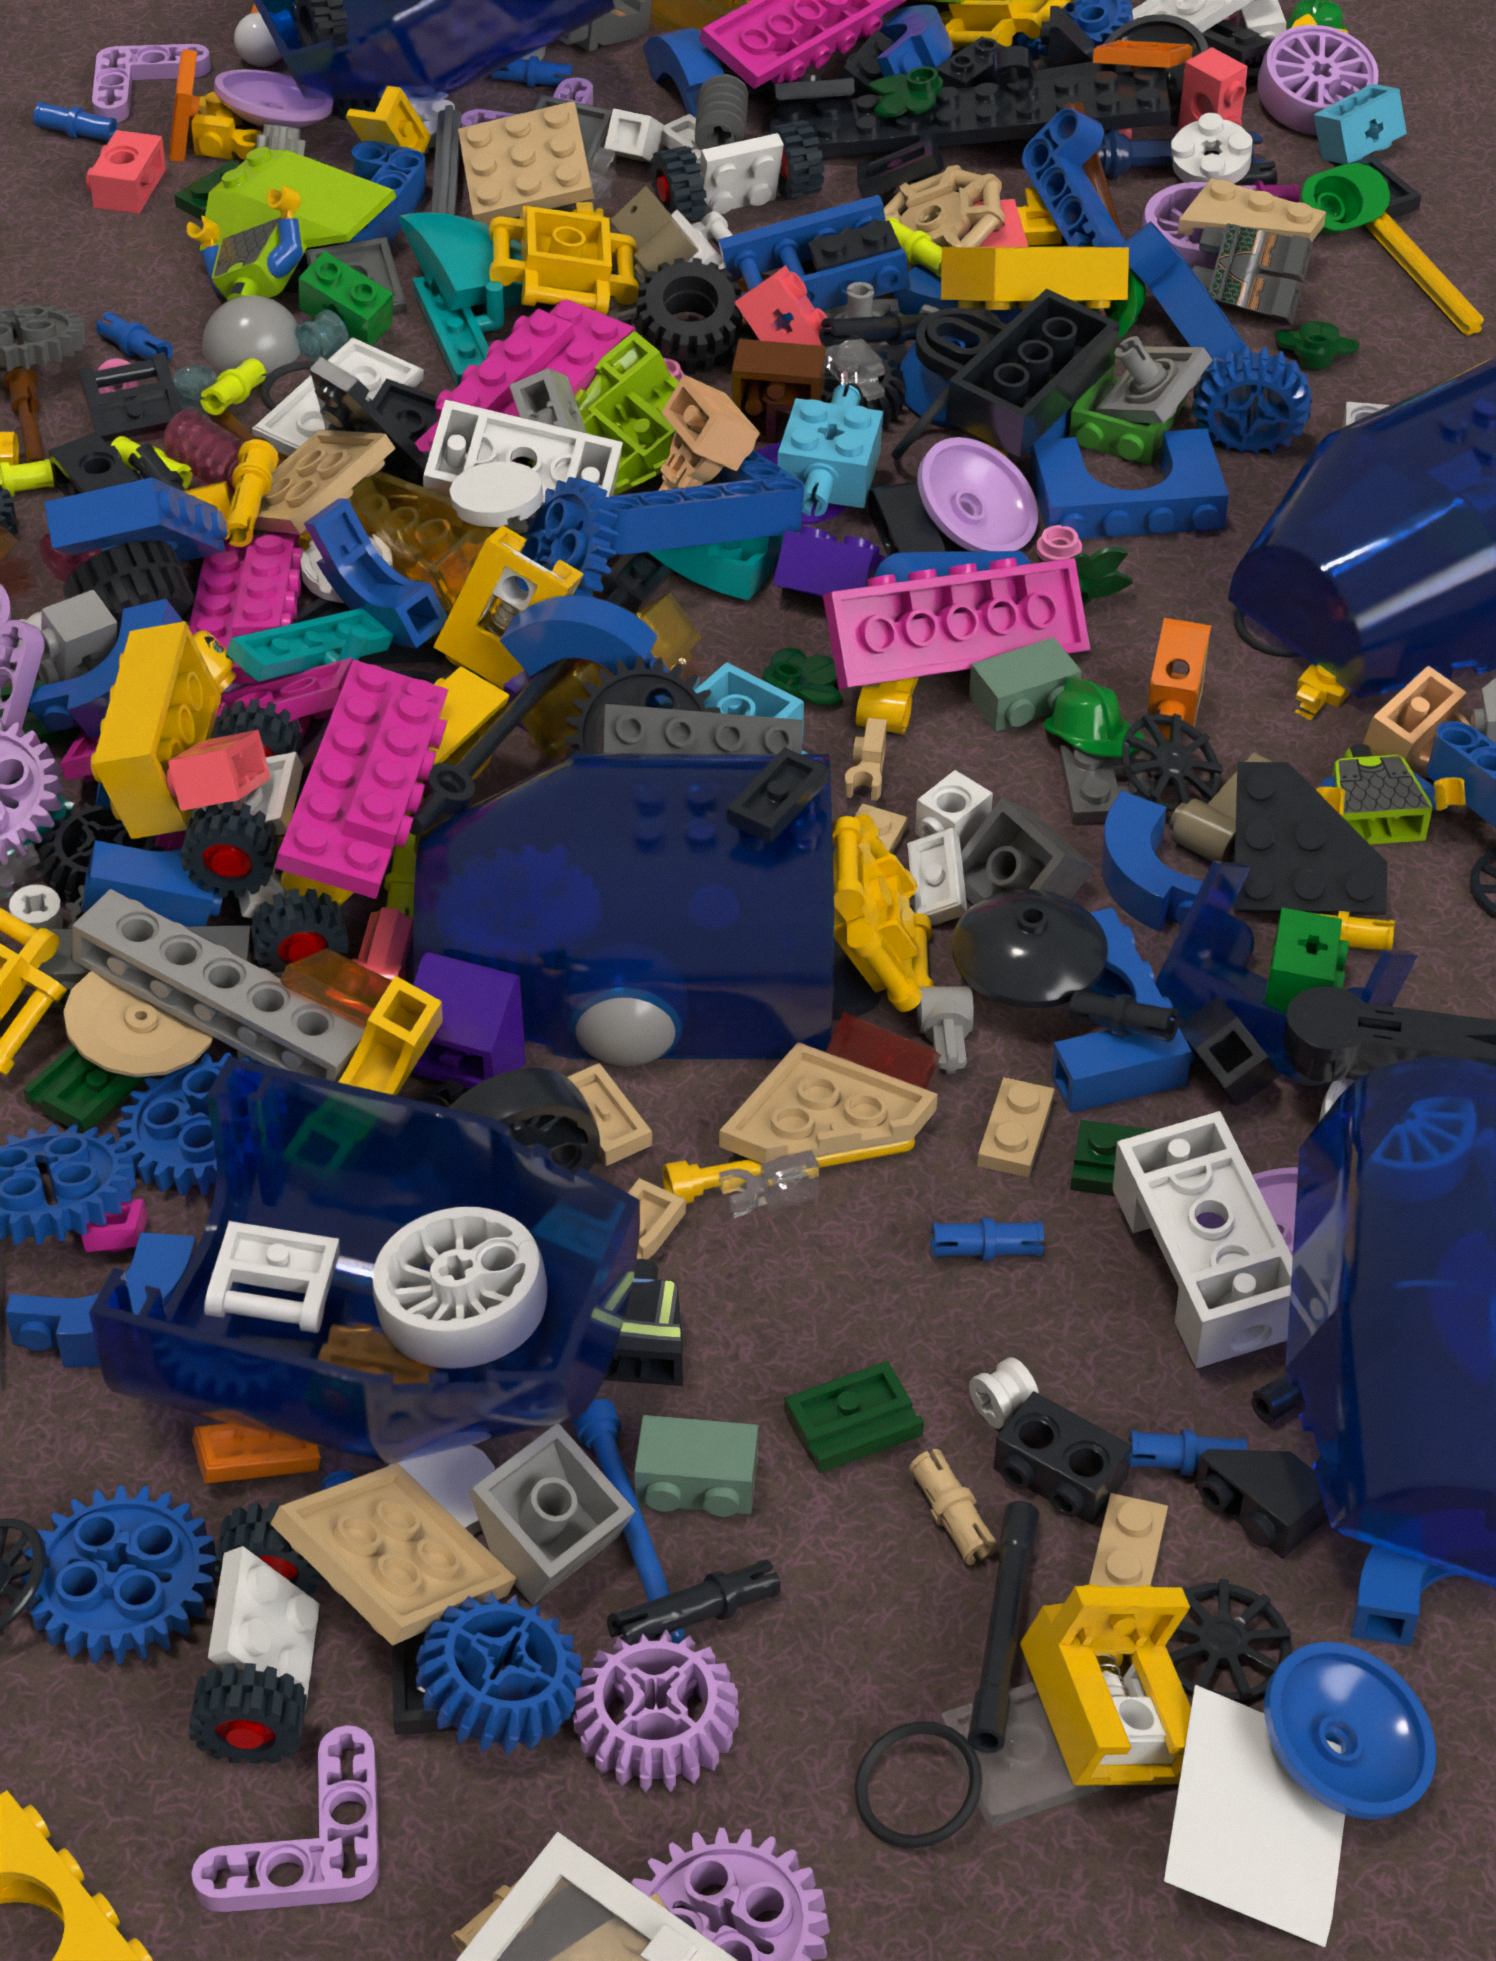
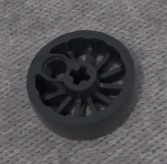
[432,1068,600,1217]

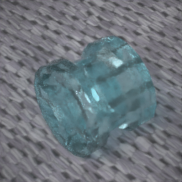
[295,310,349,361]
[173,365,217,418]

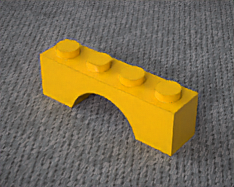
[282,976,443,1199]
[0,1790,153,1961]

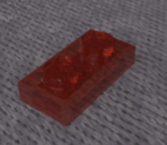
[826,1012,941,1089]

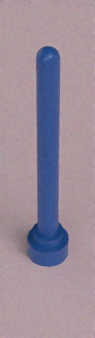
[571,1399,685,1644]

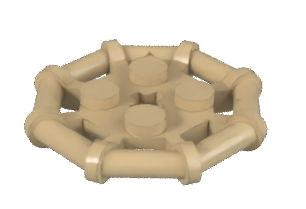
[884,165,1005,272]

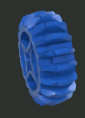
[1192,345,1312,454]
[416,1591,582,1755]

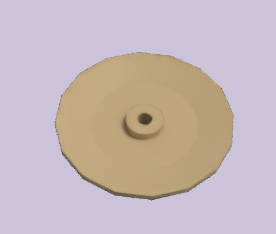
[63,971,213,1077]

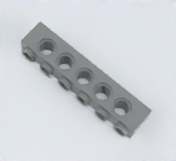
[72,889,366,1098]

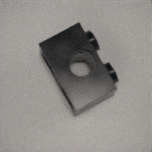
[48,432,142,497]

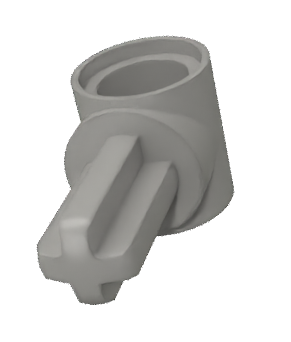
[917,986,973,1074]

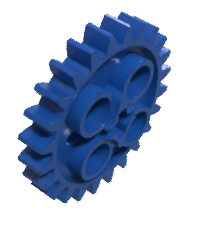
[1012,0,1134,59]
[516,477,618,597]
[117,1053,294,1196]
[0,1125,137,1245]
[21,1485,217,1665]

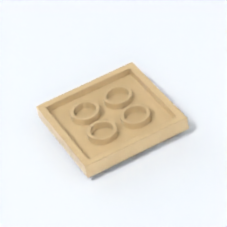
[458,101,595,224]
[254,430,395,535]
[271,1463,517,1646]

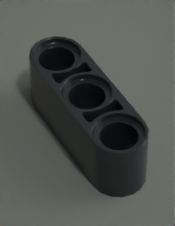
[868,482,946,557]

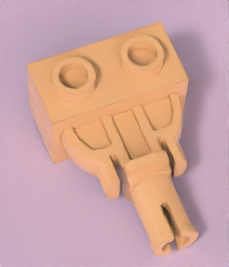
[658,375,760,491]
[1363,666,1470,778]

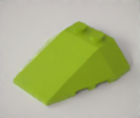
[200,147,396,252]
[528,331,680,496]

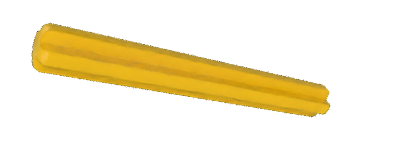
[1364,212,1484,336]

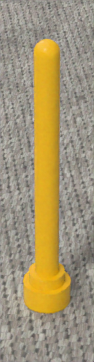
[662,1137,915,1204]

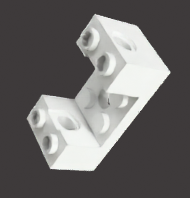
[421,400,623,524]
[1113,1111,1309,1369]

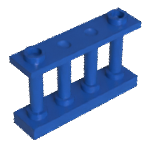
[718,195,910,324]

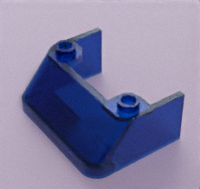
[1155,861,1418,1086]

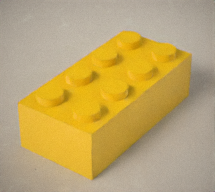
[941,246,1129,310]
[91,621,222,839]

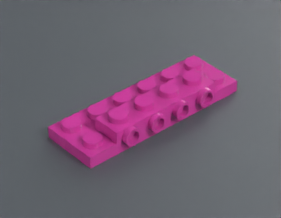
[699,0,907,89]
[415,299,635,462]
[189,531,303,684]
[823,558,1090,689]
[60,657,353,782]
[275,659,449,899]

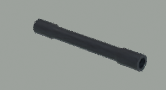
[967,1501,1039,1753]

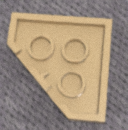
[719,1042,938,1165]

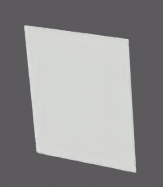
[1164,1685,1345,1947]

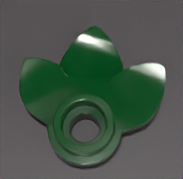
[869,66,943,118]
[1275,321,1360,369]
[1069,547,1133,606]
[762,648,843,705]

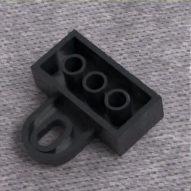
[915,288,1120,458]

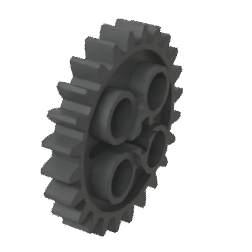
[0,304,86,371]

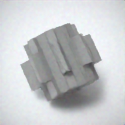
[256,124,306,156]

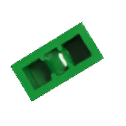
[299,251,393,346]
[1263,907,1349,1013]

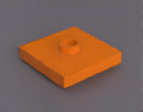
[1093,40,1192,71]
[169,49,200,162]

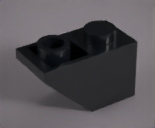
[1038,6,1094,70]
[1178,996,1280,1106]
[1195,1449,1336,1559]

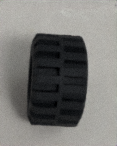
[635,258,743,374]
[63,540,195,640]

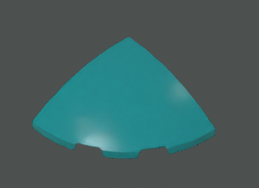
[399,212,541,312]
[648,534,785,600]

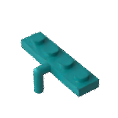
[412,276,505,387]
[226,608,394,682]

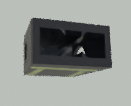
[574,1259,683,1386]

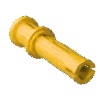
[224,439,279,547]

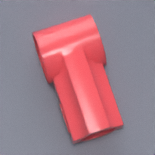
[344,907,415,1008]

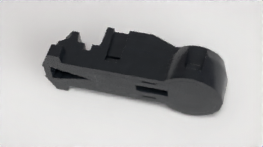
[1282,986,1496,1101]

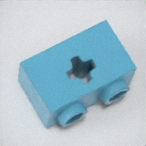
[1314,84,1407,165]

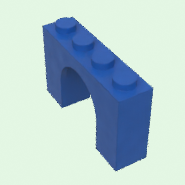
[1030,428,1229,539]
[44,477,228,562]
[81,783,223,927]
[1051,907,1195,1113]

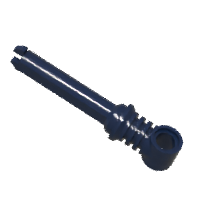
[1098,129,1266,180]

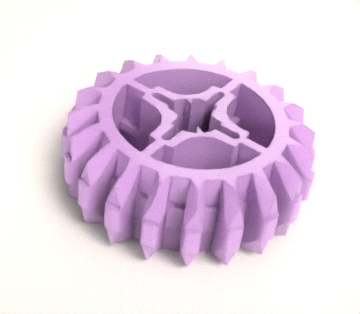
[573,1629,739,1794]

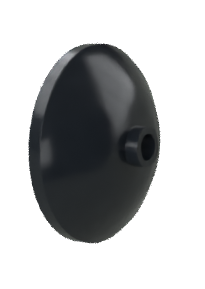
[1103,14,1209,115]
[952,889,1108,1008]

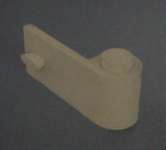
[611,186,699,279]
[1169,752,1272,869]

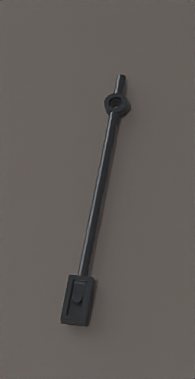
[409,552,673,835]

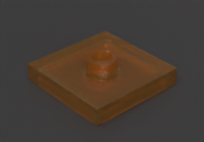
[280,948,392,1027]

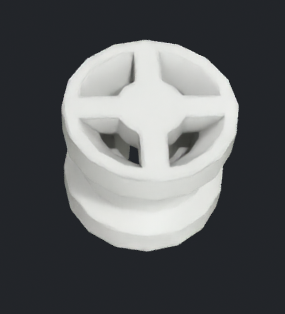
[9,885,63,929]
[969,1357,1039,1429]

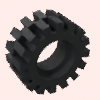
[294,0,349,62]

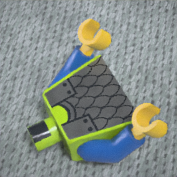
[187,185,307,301]
[1316,744,1466,845]

